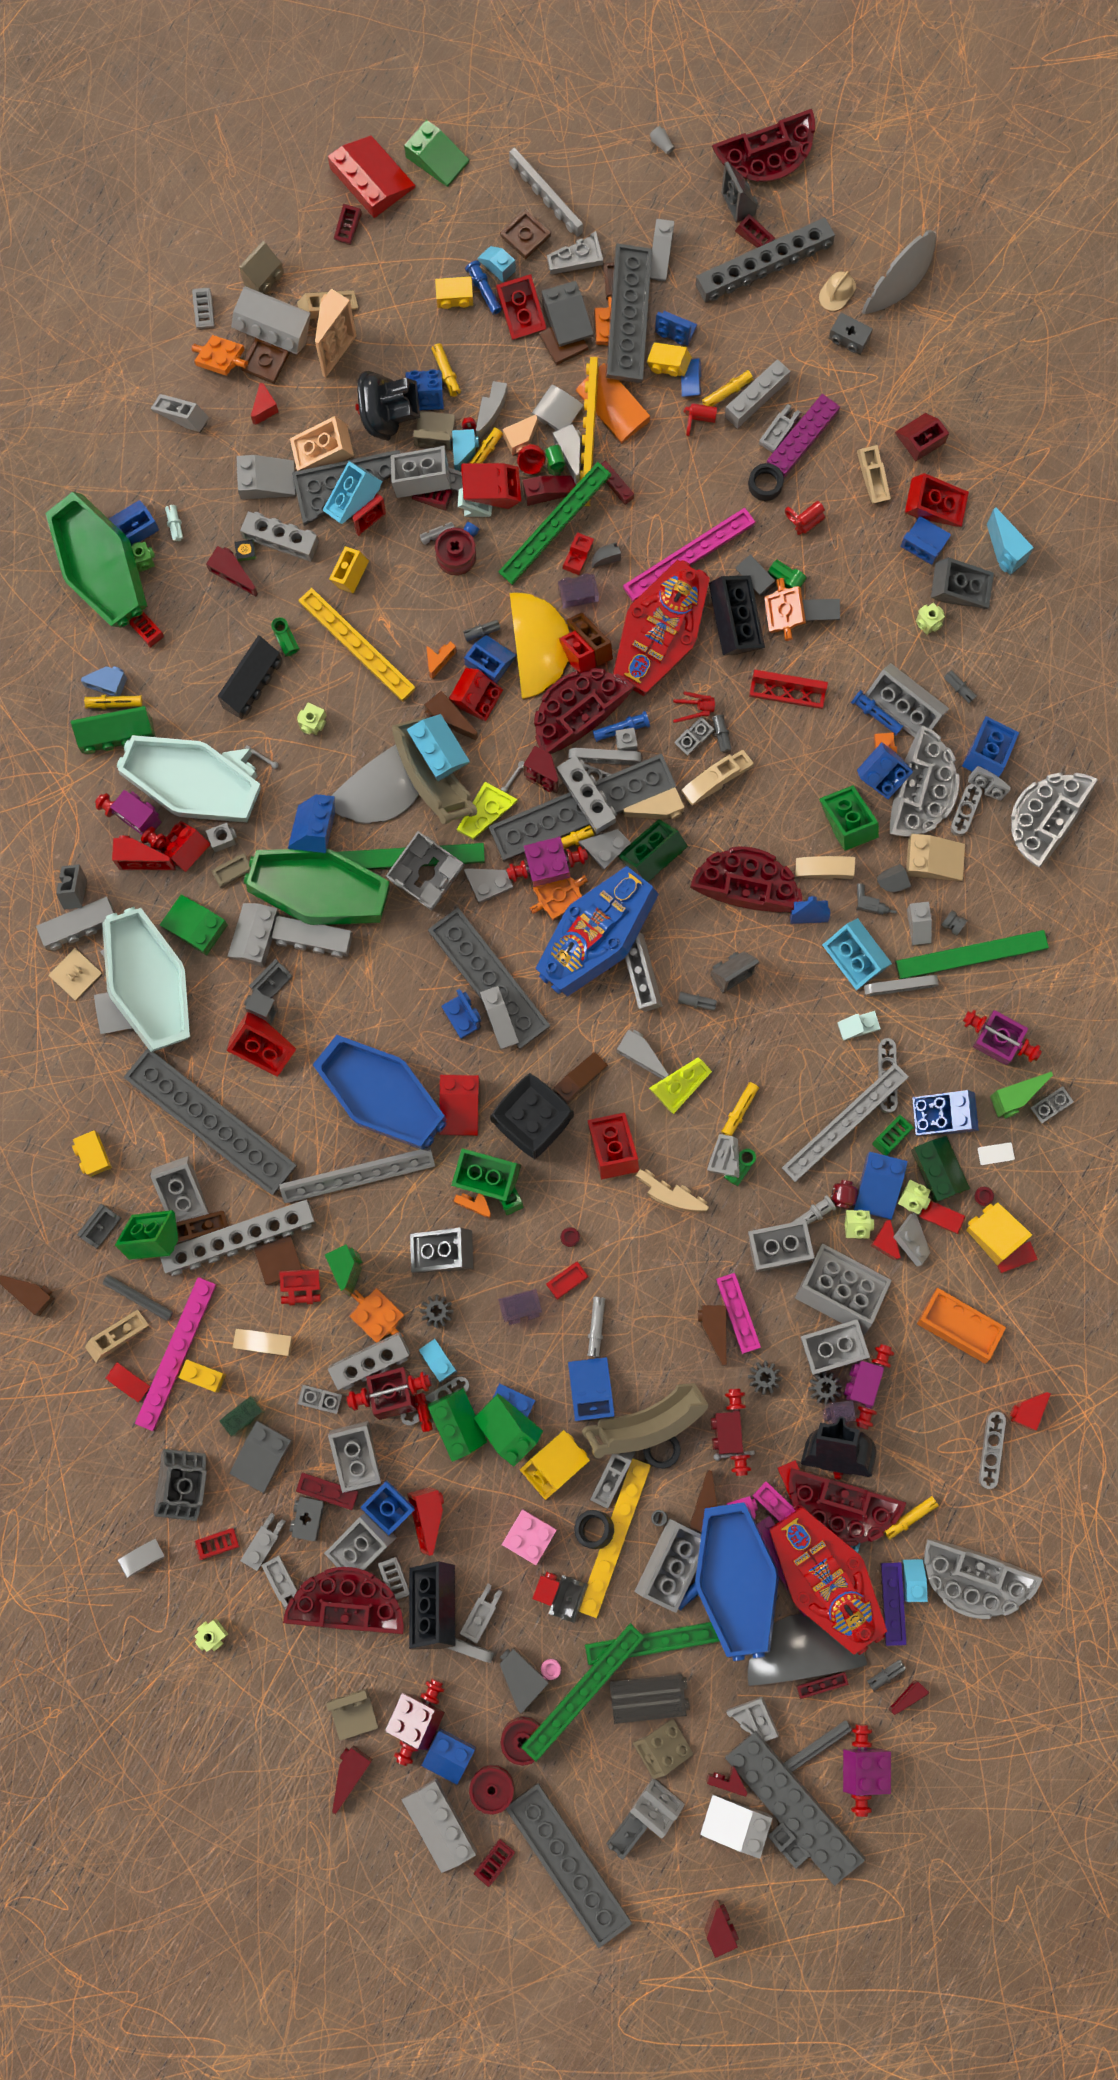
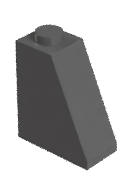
[500,1648,549,1713]

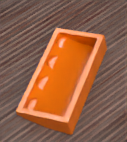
[576,363,650,444]
[916,1287,1006,1364]

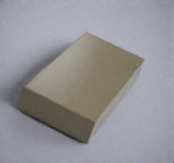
[211,853,251,888]

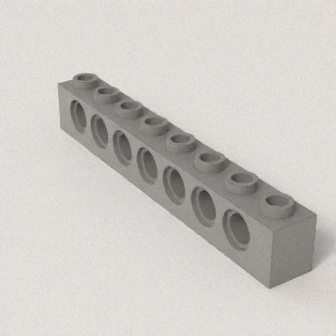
[160,1199,316,1277]

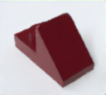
[706,1765,747,1797]

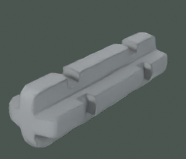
[420,522,455,544]

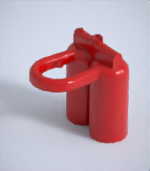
[683,404,717,436]
[785,501,825,535]

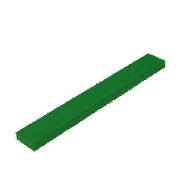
[498,462,612,585]
[336,843,485,870]
[895,930,1049,980]
[585,1622,720,1665]
[521,1623,645,1762]

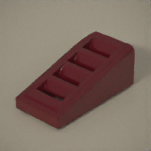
[333,204,362,245]
[735,214,775,248]
[412,489,452,511]
[888,1680,929,1715]
[474,1839,515,1887]

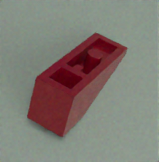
[523,476,576,506]
[206,546,258,597]
[332,1745,373,1815]

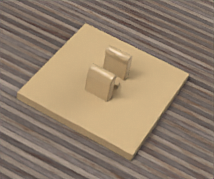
[48,948,102,1001]

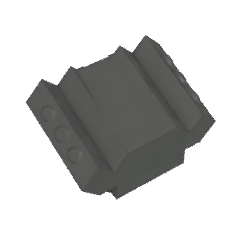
[154,1449,207,1521]

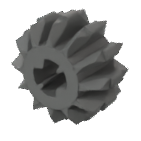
[420,1294,454,1328]
[748,1361,782,1395]
[808,1371,842,1405]

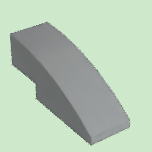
[476,381,508,439]

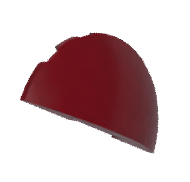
[712,109,815,182]
[534,669,634,754]
[690,846,802,912]
[789,1468,906,1546]
[283,1567,404,1634]

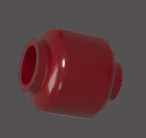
[831,1180,858,1209]

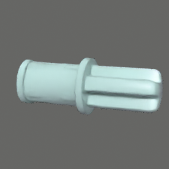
[165,505,183,542]

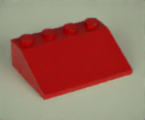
[328,135,416,218]

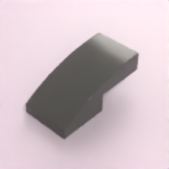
[768,1823,810,1869]

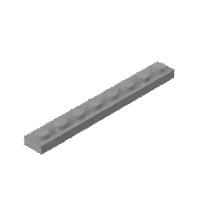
[782,1063,909,1182]
[279,1147,435,1204]

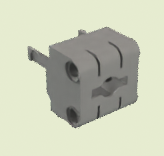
[386,831,465,911]

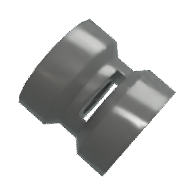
[941,910,968,936]

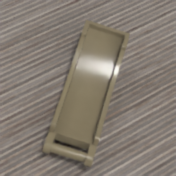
[392,717,477,824]
[582,1383,708,1458]

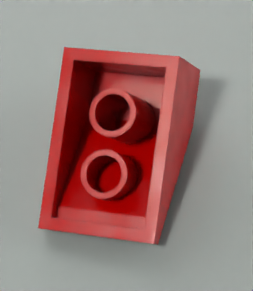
[495,274,547,340]
[905,473,969,527]
[112,835,176,870]
[227,1012,296,1077]
[439,1075,480,1136]
[587,1112,639,1180]
[407,1487,444,1556]

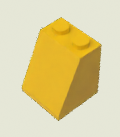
[966,1203,1032,1266]
[520,1430,590,1500]

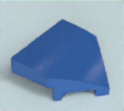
[790,896,830,924]

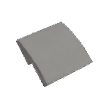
[531,385,583,431]
[94,992,132,1034]
[630,1778,685,1839]

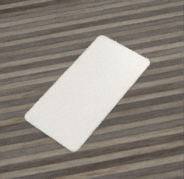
[978,1142,1015,1165]

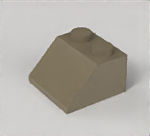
[239,241,284,294]

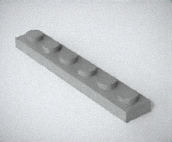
[509,148,583,237]

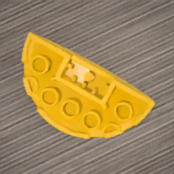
[510,593,570,699]

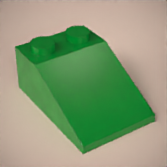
[404,120,469,187]
[819,785,879,851]
[160,895,228,956]
[474,1393,543,1467]

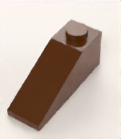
[566,612,613,667]
[424,691,478,740]
[553,1052,608,1104]
[176,1210,229,1245]
[0,1275,55,1316]
[698,1305,727,1366]
[689,1470,717,1532]

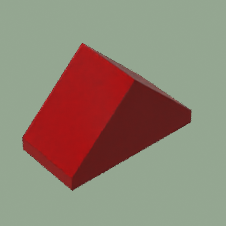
[251,383,279,425]
[871,1220,901,1260]

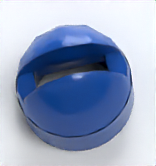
[464,521,480,537]

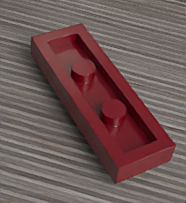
[296,1472,359,1510]

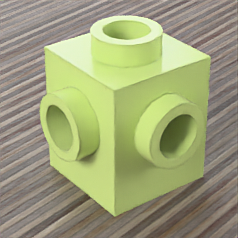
[916,602,945,635]
[297,702,326,735]
[898,1180,931,1214]
[844,1210,874,1239]
[195,1619,228,1652]

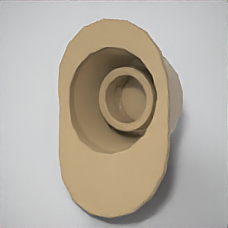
[819,271,856,311]

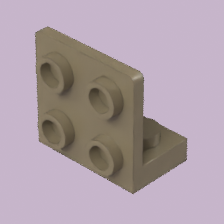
[413,411,455,450]
[326,1688,378,1740]
[633,1719,693,1779]

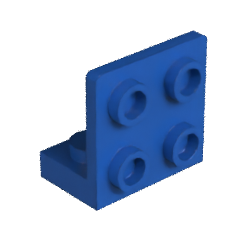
[655,311,697,346]
[406,369,444,410]
[900,516,951,565]
[441,989,481,1039]

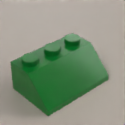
[451,1148,521,1201]
[115,1210,178,1260]
[427,1388,487,1462]

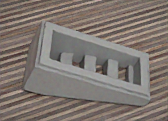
[192,288,215,329]
[378,1556,409,1600]

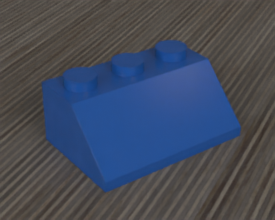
[288,794,335,853]

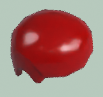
[517,444,546,475]

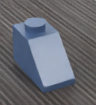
[81,666,127,696]

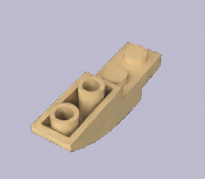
[681,750,754,806]
[635,1169,709,1212]

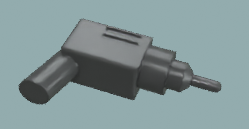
[857,883,897,915]

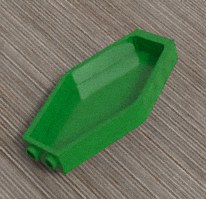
[46,492,148,628]
[244,849,390,925]

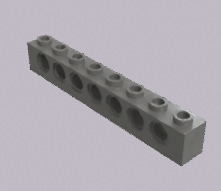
[695,217,835,303]

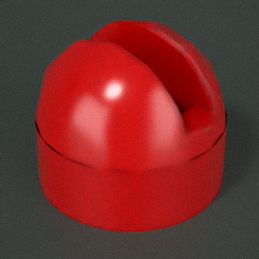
[462,417,476,432]

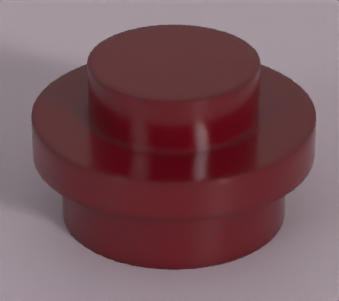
[974,1187,994,1206]
[560,1227,580,1247]

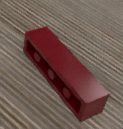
[601,460,634,505]
[796,1671,849,1699]

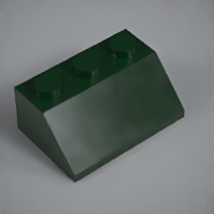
[618,819,688,882]
[911,1136,970,1203]

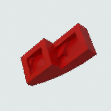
[562,532,594,575]
[920,1201,965,1234]
[105,1362,150,1403]

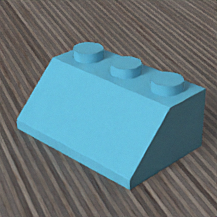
[407,714,470,781]
[822,918,892,990]

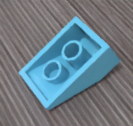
[323,461,383,524]
[987,508,1034,575]

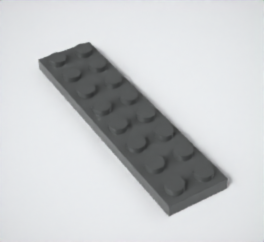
[606,243,652,383]
[428,907,550,1049]
[725,1730,865,1886]
[506,1783,632,1949]

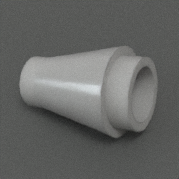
[649,126,675,155]

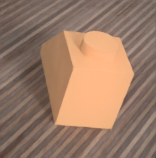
[503,415,538,456]

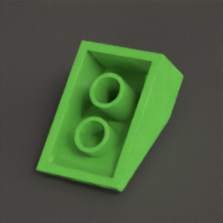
[990,1072,1053,1119]

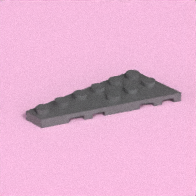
[292,450,400,526]

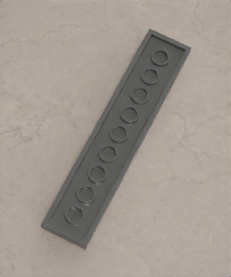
[489,754,677,862]
[123,1048,297,1196]

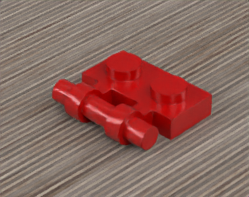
[279,1269,321,1306]

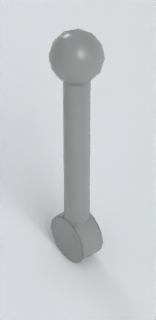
[244,745,279,769]
[501,761,525,793]
[714,1450,755,1461]

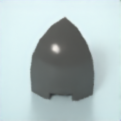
[592,542,621,568]
[877,864,911,892]

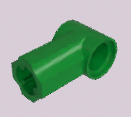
[545,445,566,476]
[768,559,807,589]
[271,617,300,657]
[724,1149,756,1187]

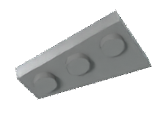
[547,231,603,275]

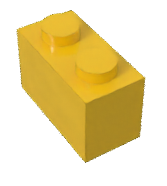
[435,277,473,309]
[647,342,692,377]
[329,546,369,593]
[72,1130,112,1177]
[179,1359,226,1393]

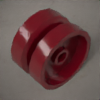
[435,527,476,576]
[500,1716,540,1766]
[469,1764,515,1815]

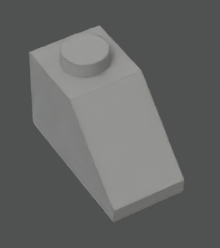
[907,902,932,946]

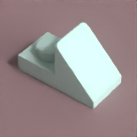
[458,488,492,517]
[222,749,258,780]
[838,1011,880,1041]

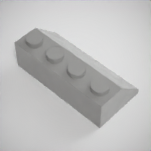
[231,286,311,354]
[865,663,949,738]
[634,1518,701,1613]
[401,1778,477,1873]

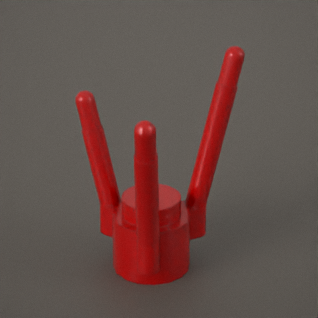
[673,691,715,723]

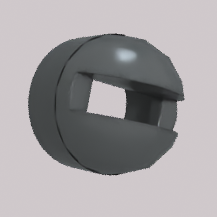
[651,1510,668,1526]

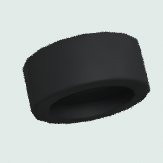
[748,463,784,501]
[643,1436,681,1469]
[574,1510,614,1549]

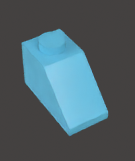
[478,246,516,283]
[452,429,479,471]
[419,1339,457,1382]
[902,1559,928,1602]

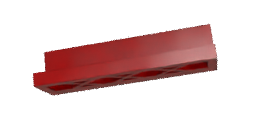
[749,669,828,709]

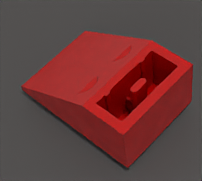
[461,463,521,509]

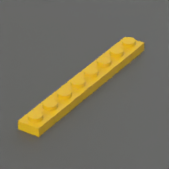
[580,357,599,506]
[298,588,416,702]
[579,1459,651,1618]

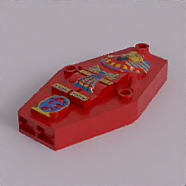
[613,559,710,697]
[768,1507,887,1655]

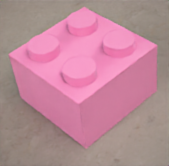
[502,1509,557,1565]

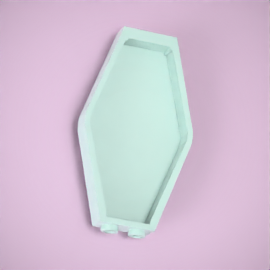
[117,735,261,823]
[102,907,190,1052]

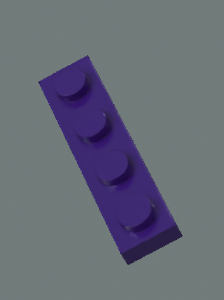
[880,1562,907,1646]

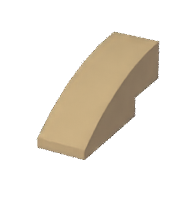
[857,445,891,504]
[795,856,855,880]
[233,1329,293,1357]

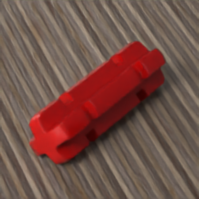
[414,1393,433,1432]

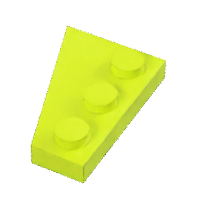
[457,782,518,840]
[649,1058,712,1114]

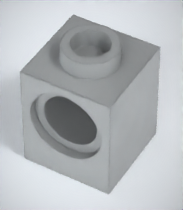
[615,728,637,751]
[206,823,237,852]

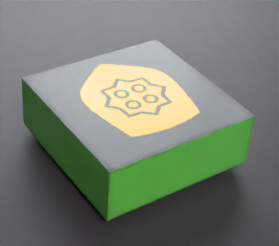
[234,539,256,561]

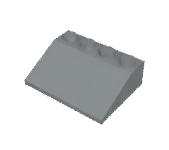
[795,1243,892,1335]

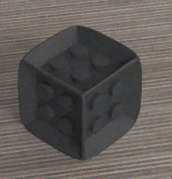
[490,1073,574,1160]

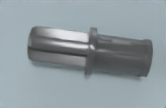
[463,620,501,642]
[944,670,977,704]
[712,715,731,753]
[678,991,717,1011]
[867,1660,906,1692]

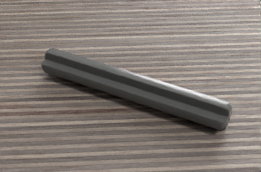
[103,1275,173,1321]
[784,1721,852,1772]

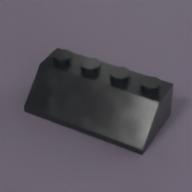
[709,575,765,655]
[217,635,282,719]
[409,1561,456,1649]

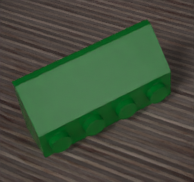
[71,706,155,754]
[324,1244,363,1296]

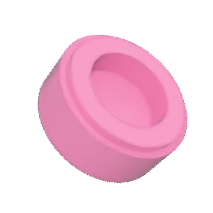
[541,1659,561,1680]

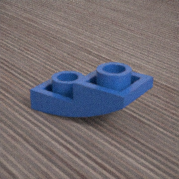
[681,358,702,397]

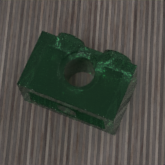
[219,1396,266,1437]

